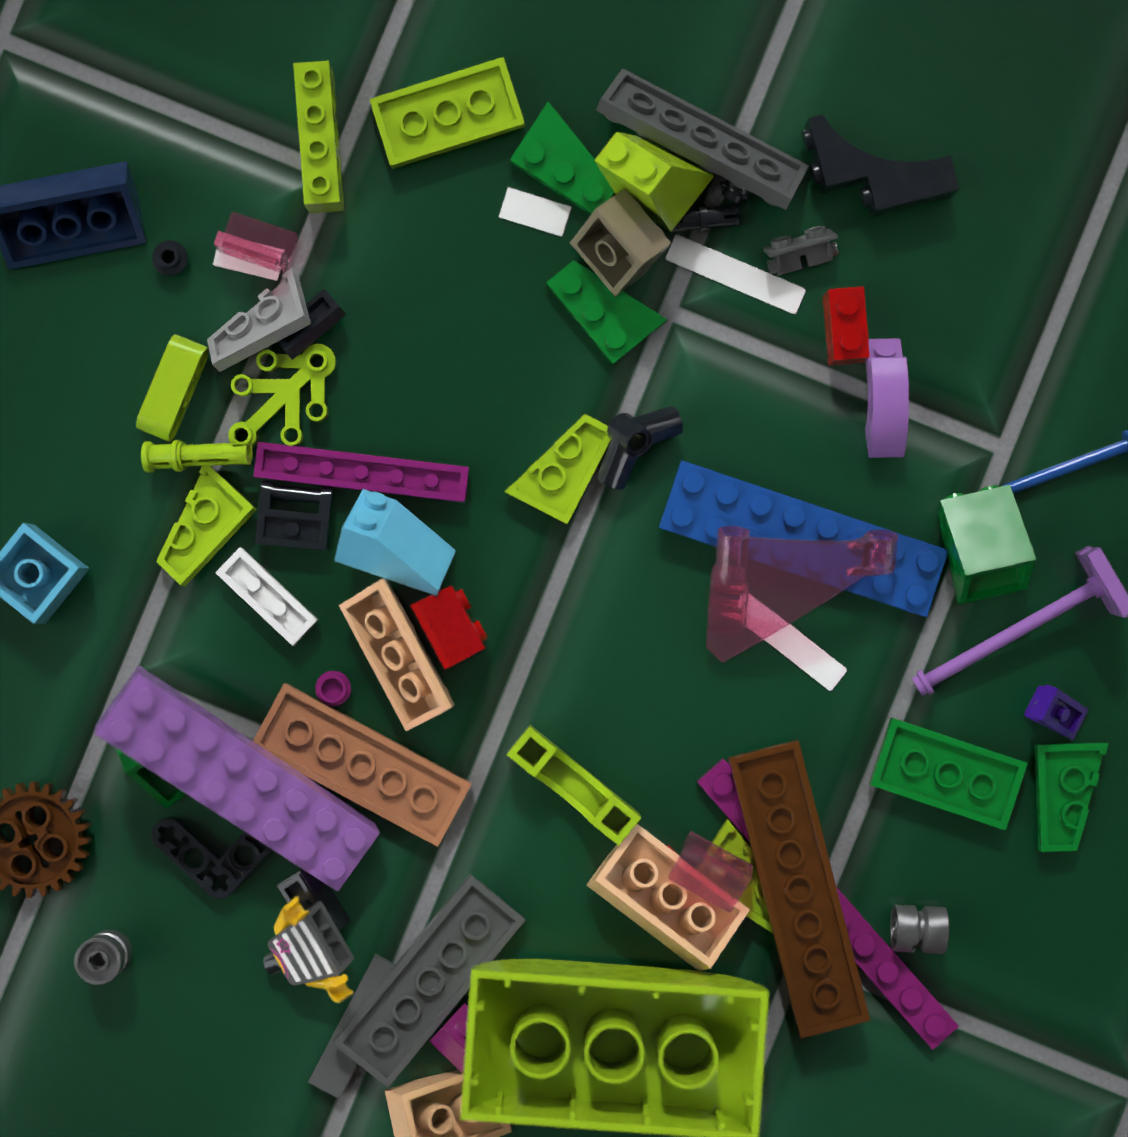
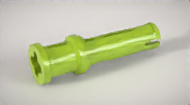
[141,440,253,473]

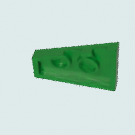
[510,102,615,215]

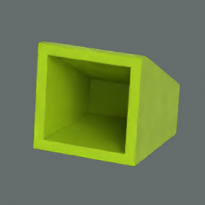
[594,132,714,232]

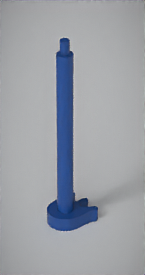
[1002,430,1128,494]

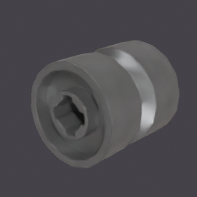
[890,904,949,954]
[74,930,132,985]

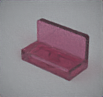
[214,212,298,274]
[668,831,753,912]

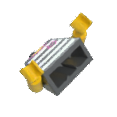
[263,896,355,1003]

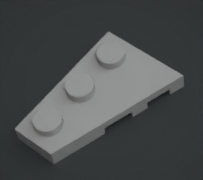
[207,267,311,372]

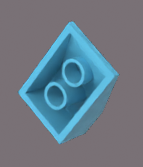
[334,489,456,596]

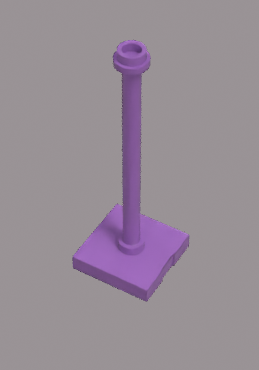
[912,546,1128,696]

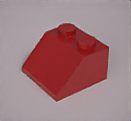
[411,585,488,669]

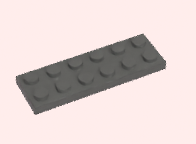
[596,69,809,210]
[332,873,526,1088]

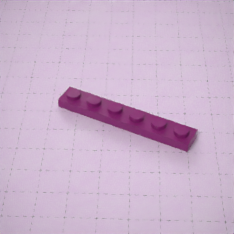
[253,442,469,503]

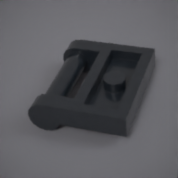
[255,481,334,551]

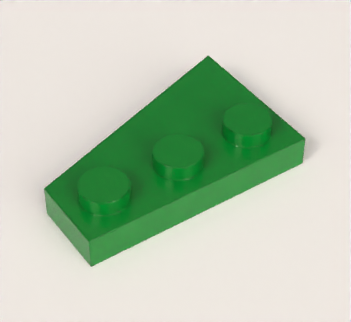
[546,260,668,365]
[1034,742,1109,852]

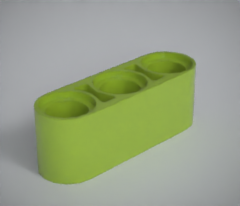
[136,334,209,442]

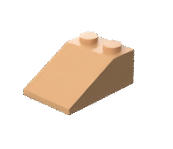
[384,1070,512,1137]

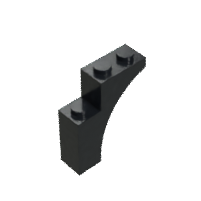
[801,114,959,218]

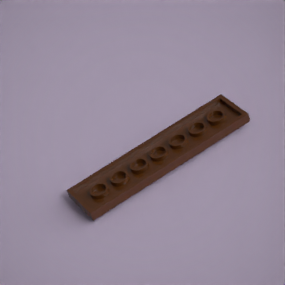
[728,740,871,1038]

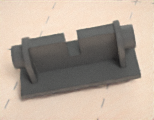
[762,226,839,276]

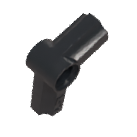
[596,406,683,490]

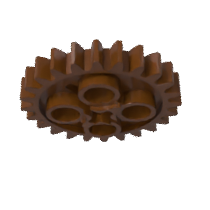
[0,781,92,898]

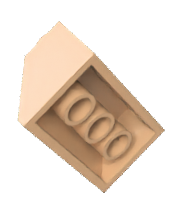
[339,578,455,731]
[587,824,750,971]

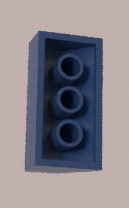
[0,161,147,270]

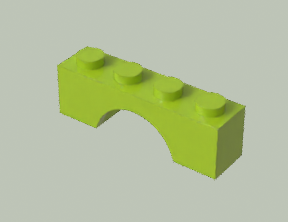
[507,725,641,846]

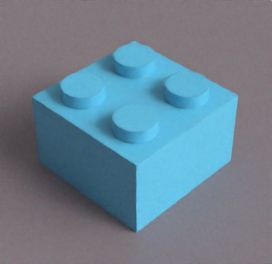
[0,523,90,624]

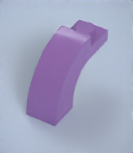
[865,338,909,458]

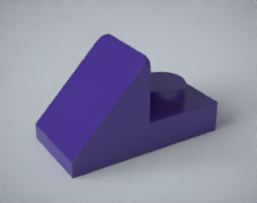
[1024,684,1089,741]

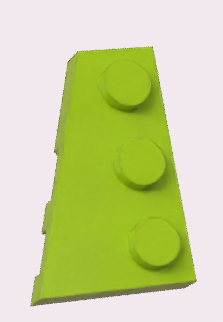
[156,466,257,587]

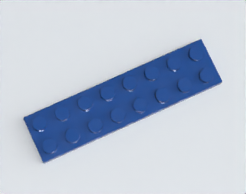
[658,460,948,617]

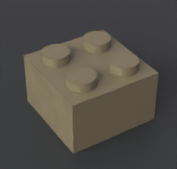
[570,189,671,296]

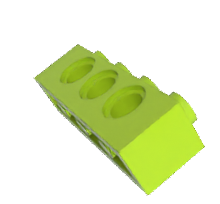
[293,60,345,214]

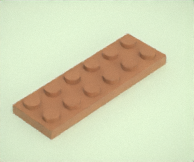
[253,683,472,847]

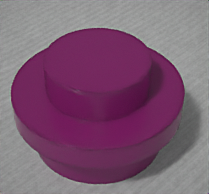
[315,671,351,706]

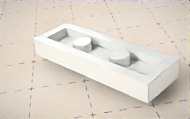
[216,547,318,646]

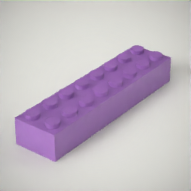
[95,665,380,892]

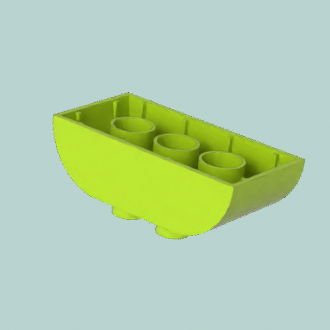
[460,959,769,1137]

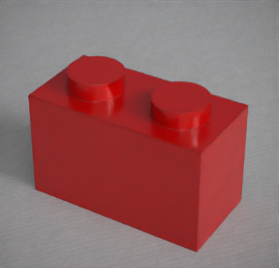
[823,286,870,366]

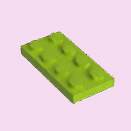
[369,57,525,169]

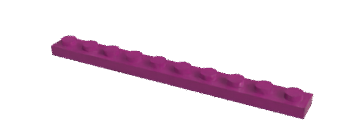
[697,758,959,1050]

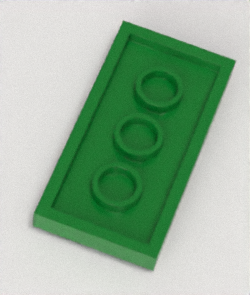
[869,717,1028,831]

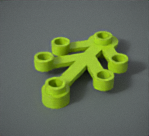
[228,344,336,448]

